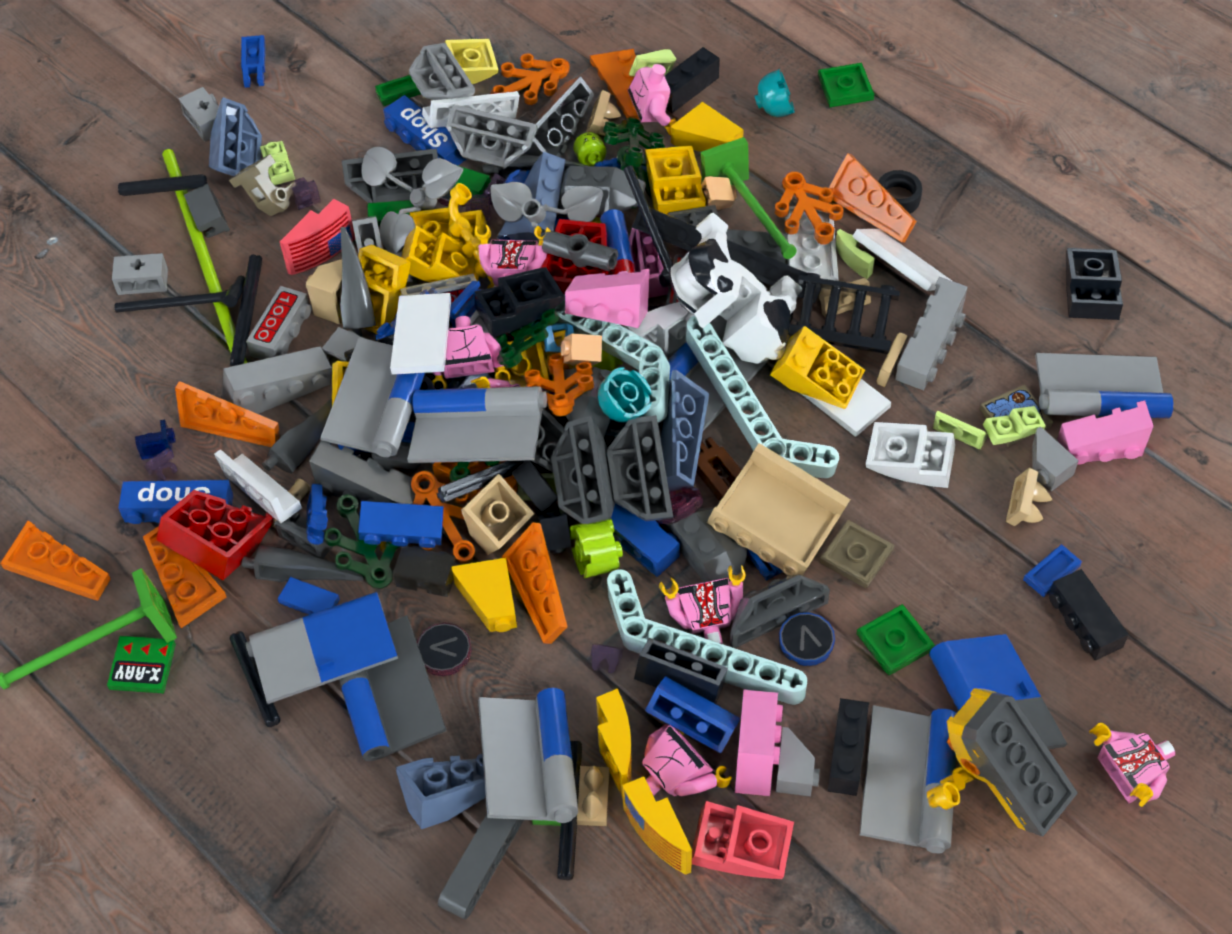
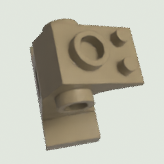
[229,154,296,216]

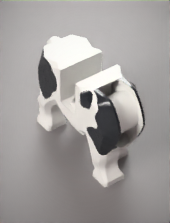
[669,213,802,364]

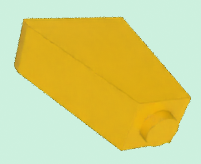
[671,102,744,152]
[452,558,517,632]

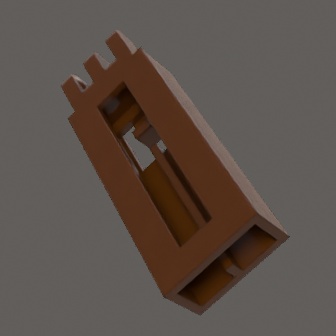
[696,437,742,502]

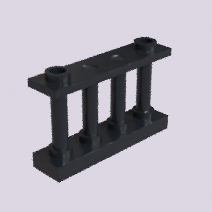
[789,272,900,354]

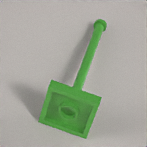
[701,137,797,259]
[0,568,177,690]

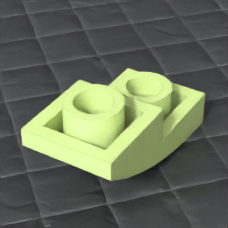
[260,141,295,185]
[836,229,875,279]
[983,406,1046,445]

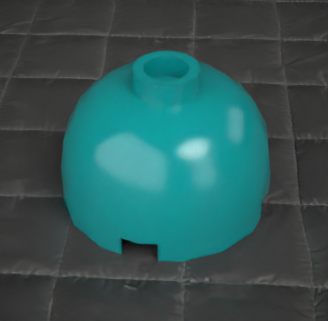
[754,69,795,118]
[597,367,652,422]

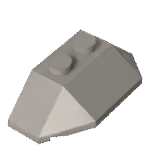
[409,43,475,100]
[446,104,538,168]

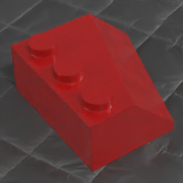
[541,219,608,295]
[157,490,275,580]

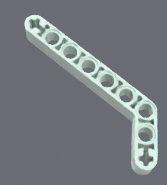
[555,295,670,423]
[685,316,839,478]
[607,570,807,705]

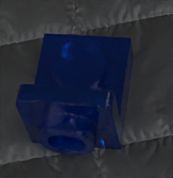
[135,419,176,460]

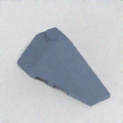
[396,754,486,829]

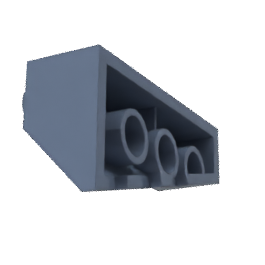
[497,151,565,242]
[660,370,709,492]

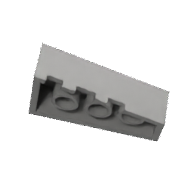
[895,276,968,391]
[222,346,332,414]

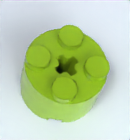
[570,519,623,578]

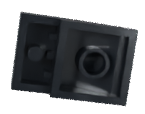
[1066,248,1123,320]
[474,267,564,337]

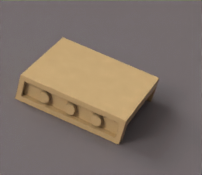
[707,443,851,576]

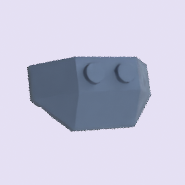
[209,98,262,176]

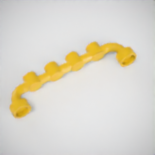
[448,183,497,289]
[927,766,976,810]

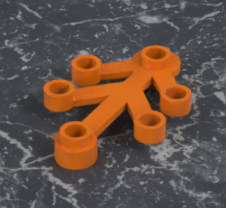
[491,53,570,105]
[775,172,843,245]
[524,352,594,416]
[411,471,475,564]

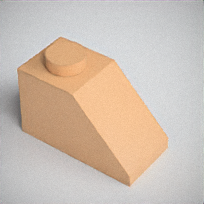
[701,176,737,210]
[561,334,602,367]

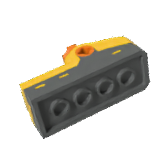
[947,688,1078,837]

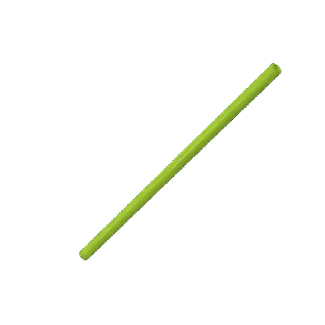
[162,149,247,364]

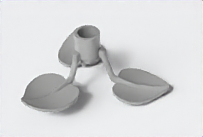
[362,147,464,254]
[491,182,603,244]

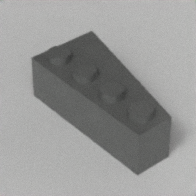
[309,440,424,505]

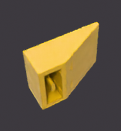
[770,326,865,409]

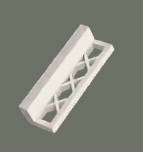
[422,91,520,128]
[214,449,302,523]

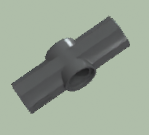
[542,231,619,271]

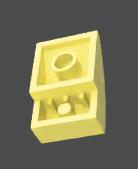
[445,39,498,84]

